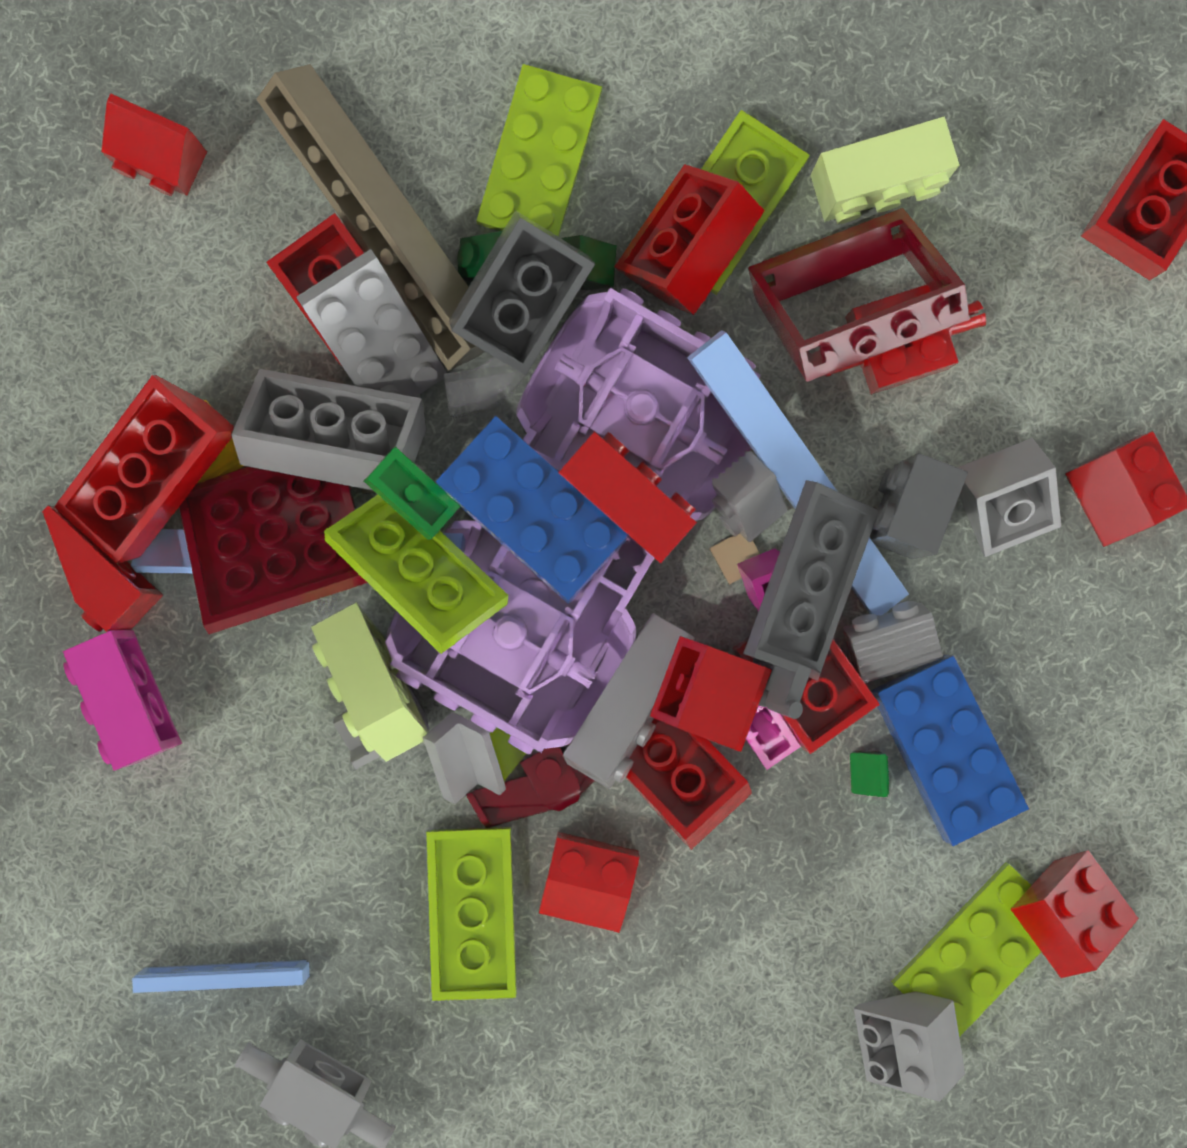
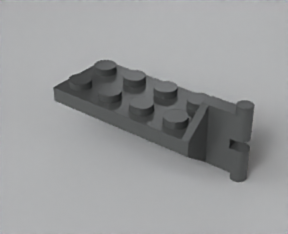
[743,480,879,719]

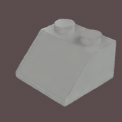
[957,438,1061,557]

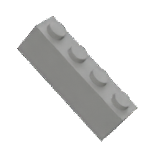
[563,613,696,789]

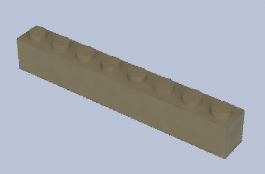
[256,64,485,371]

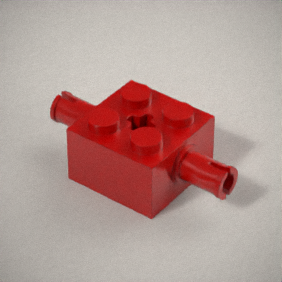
[825,284,986,395]

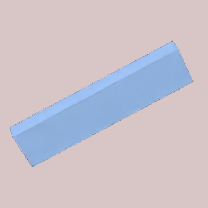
[132,960,310,993]

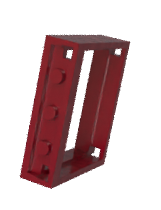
[748,208,970,382]

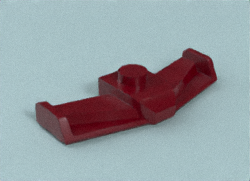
[466,747,595,828]

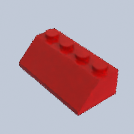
[54,375,234,563]

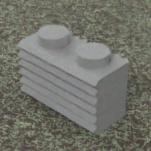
[712,451,788,542]
[843,601,943,683]

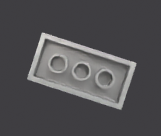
[231,369,426,490]

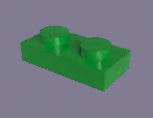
[363,446,460,540]

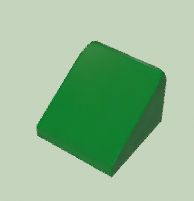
[850,751,889,797]

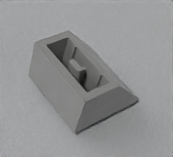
[854,991,965,1102]

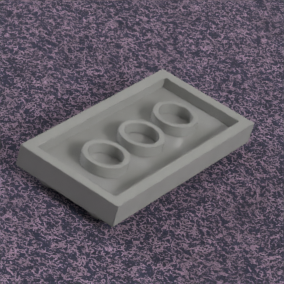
[296,249,448,397]

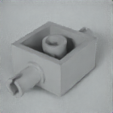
[234,1039,396,1148]

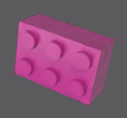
[62,630,182,771]

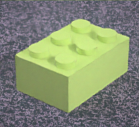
[810,116,960,224]
[311,602,429,762]

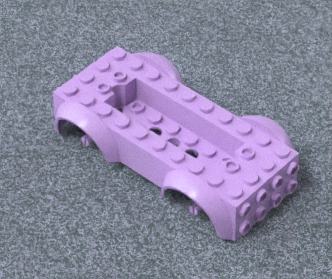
[385,288,761,754]

